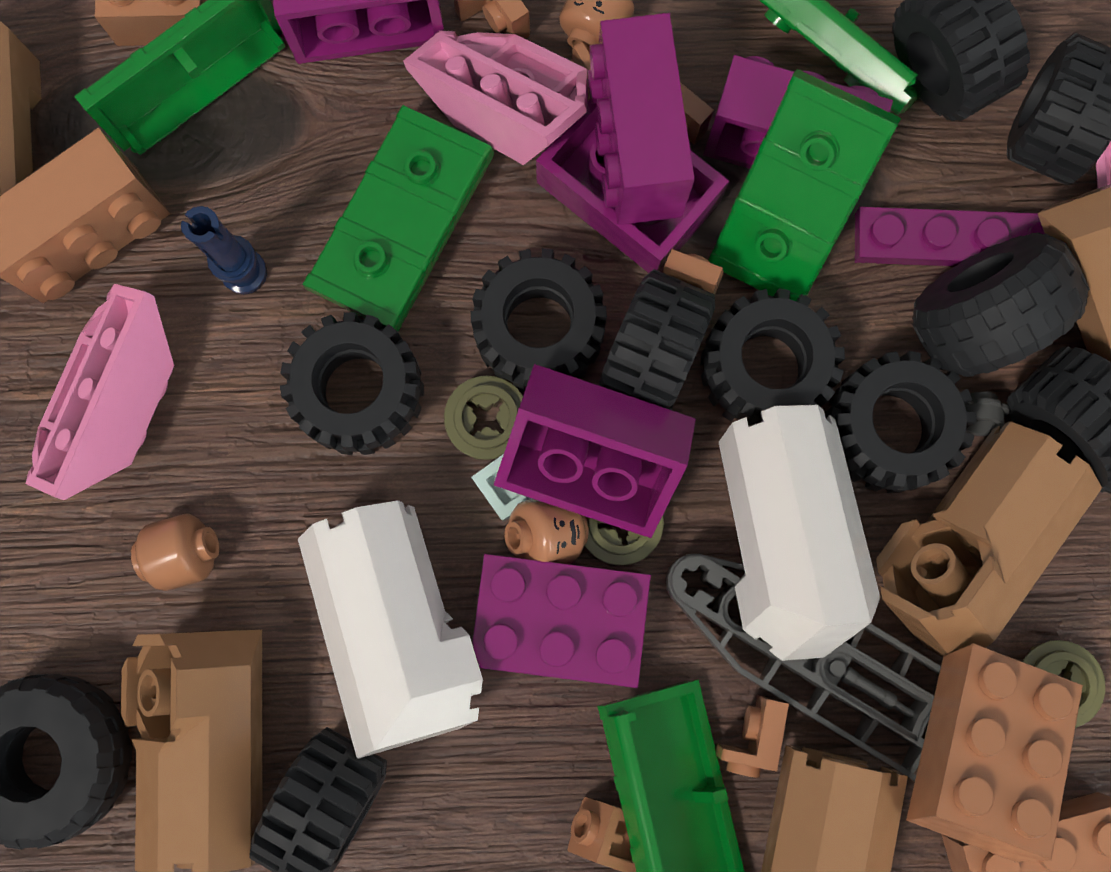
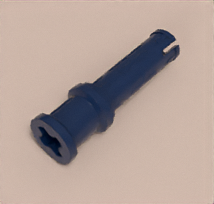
[181,206,267,295]

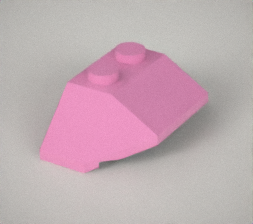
[403,31,589,165]
[25,284,174,500]

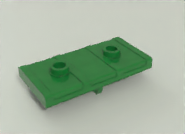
[74,0,286,156]
[759,0,921,115]
[708,69,901,301]
[302,105,495,332]
[597,680,745,872]

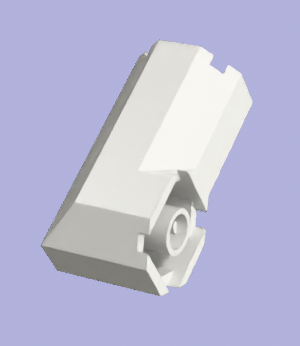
[719,405,880,661]
[298,501,483,759]

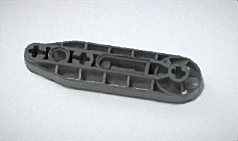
[666,554,941,782]

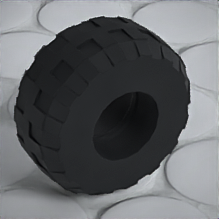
[912,232,1090,377]
[0,674,132,850]

